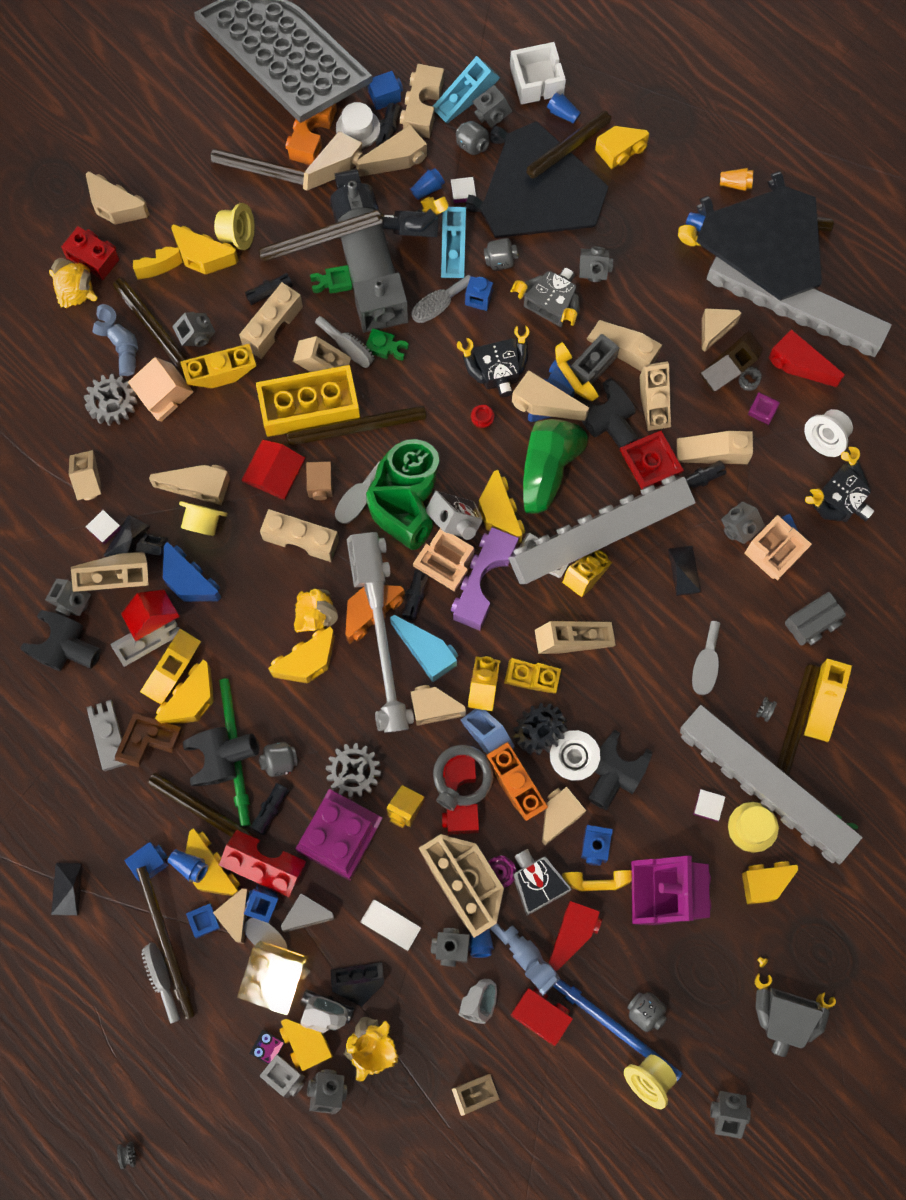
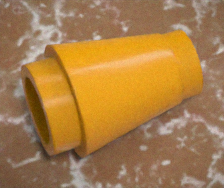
[720,168,753,191]

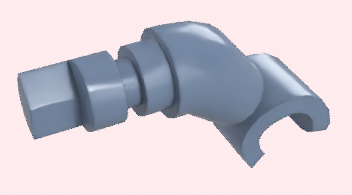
[93,304,138,376]
[491,923,560,996]

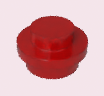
[471,405,494,428]

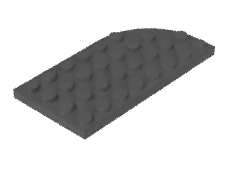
[194,0,372,123]

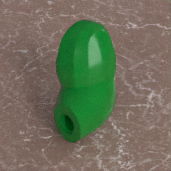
[523,419,587,514]
[366,439,440,550]

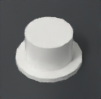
[336,102,380,148]
[804,409,853,457]
[550,730,600,781]

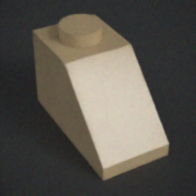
[293,336,351,372]
[69,450,101,500]
[411,685,466,726]
[542,787,586,846]

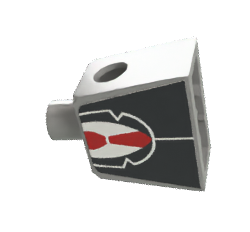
[426,491,482,540]
[513,849,571,916]

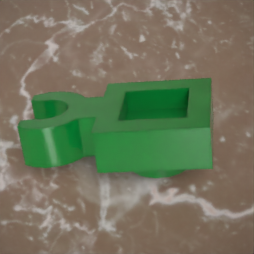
[310,265,352,294]
[365,328,409,361]

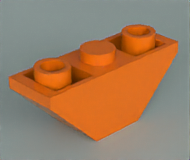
[346,585,405,644]
[486,742,548,821]

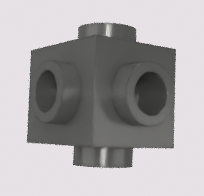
[472,85,513,128]
[579,246,613,282]
[172,312,215,347]
[721,502,765,544]
[45,578,91,617]
[431,928,469,967]
[307,1069,347,1114]
[710,1091,751,1139]

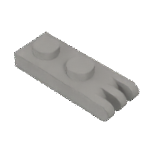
[111,620,180,667]
[87,700,127,771]

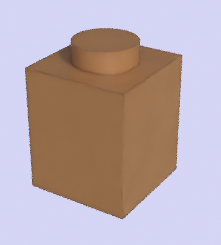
[306,462,333,500]

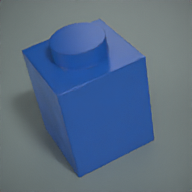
[368,71,403,110]
[124,842,169,882]

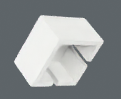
[510,42,566,104]

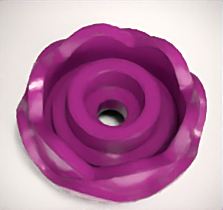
[488,856,516,888]

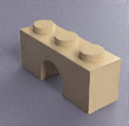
[400,64,444,139]
[239,282,303,359]
[260,509,339,562]

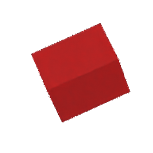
[619,431,684,489]
[241,439,306,500]
[121,590,180,641]

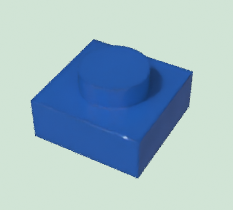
[186,904,220,939]

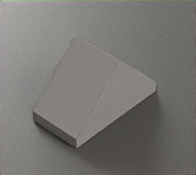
[281,894,335,932]

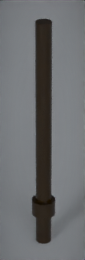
[136,866,195,1020]

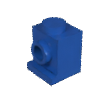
[465,276,494,311]
[581,825,613,866]
[244,884,278,923]

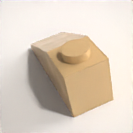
[356,125,427,176]
[303,132,363,190]
[587,320,662,372]
[512,370,589,421]
[676,431,753,464]
[149,465,230,505]
[71,552,148,592]
[535,621,616,654]

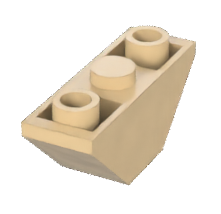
[86,171,149,225]
[640,361,671,431]

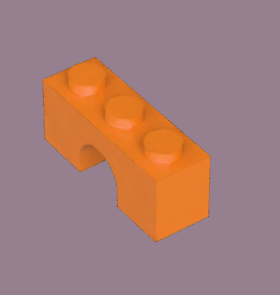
[286,103,337,165]

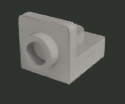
[260,1055,305,1098]

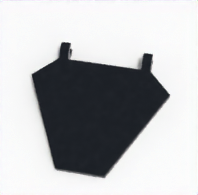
[466,122,608,238]
[696,171,822,301]

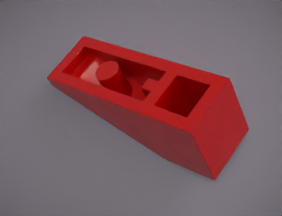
[768,329,845,387]
[548,901,602,972]

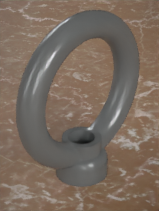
[433,745,493,811]

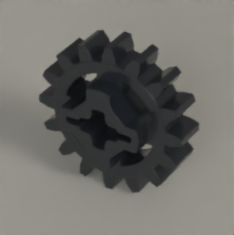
[513,703,568,755]

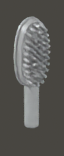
[411,275,470,323]
[315,316,374,368]
[335,461,380,524]
[692,621,720,695]
[244,918,311,979]
[141,942,180,1024]

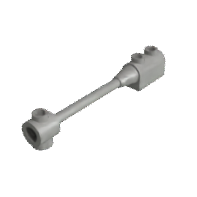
[347,532,414,733]

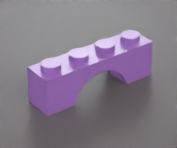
[451,527,519,631]

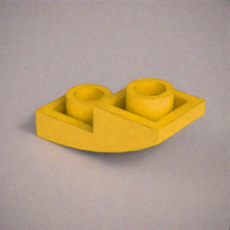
[133,247,183,279]
[504,658,561,693]

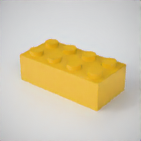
[256,365,360,437]

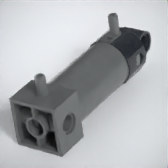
[330,168,408,333]

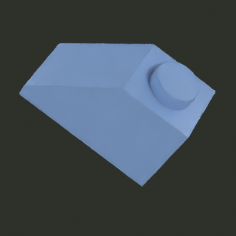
[461,709,515,754]

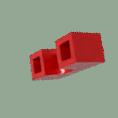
[442,755,479,835]
[219,830,306,897]

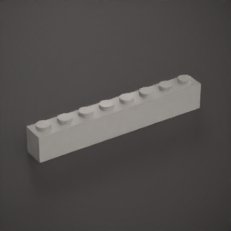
[706,256,892,357]
[508,475,696,584]
[680,705,863,865]

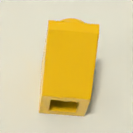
[595,126,649,169]
[468,656,500,711]
[387,785,425,828]
[742,861,798,904]
[279,1019,333,1071]

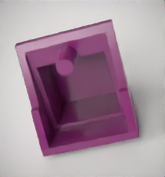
[296,789,383,881]
[631,856,711,925]

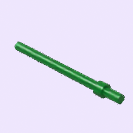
[219,678,251,827]

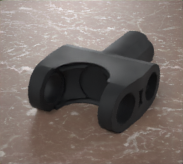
[575,379,639,449]
[20,610,101,671]
[183,727,260,786]
[587,730,653,810]

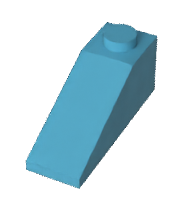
[432,56,500,123]
[441,207,466,278]
[390,615,458,682]

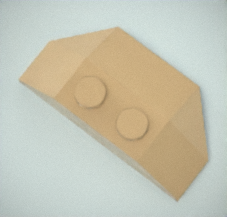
[419,834,504,938]

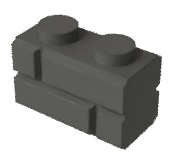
[571,334,619,385]
[785,592,846,646]

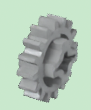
[84,374,137,426]
[326,743,381,799]

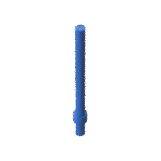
[553,979,683,1081]

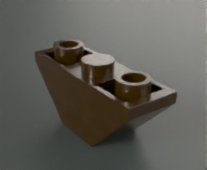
[699,331,763,392]

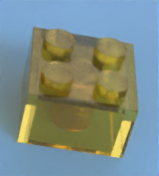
[237,941,309,1015]

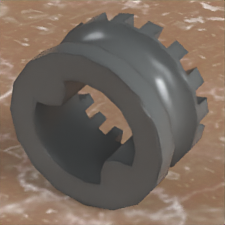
[739,367,762,391]
[756,697,777,722]
[117,1142,136,1169]

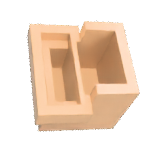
[128,357,193,422]
[744,515,812,580]
[413,528,474,592]

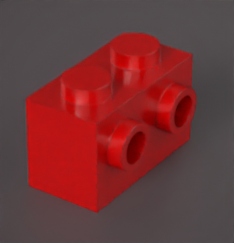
[61,226,119,280]
[510,987,573,1046]

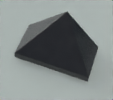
[104,515,150,557]
[668,546,701,596]
[51,863,82,916]
[330,962,384,1007]

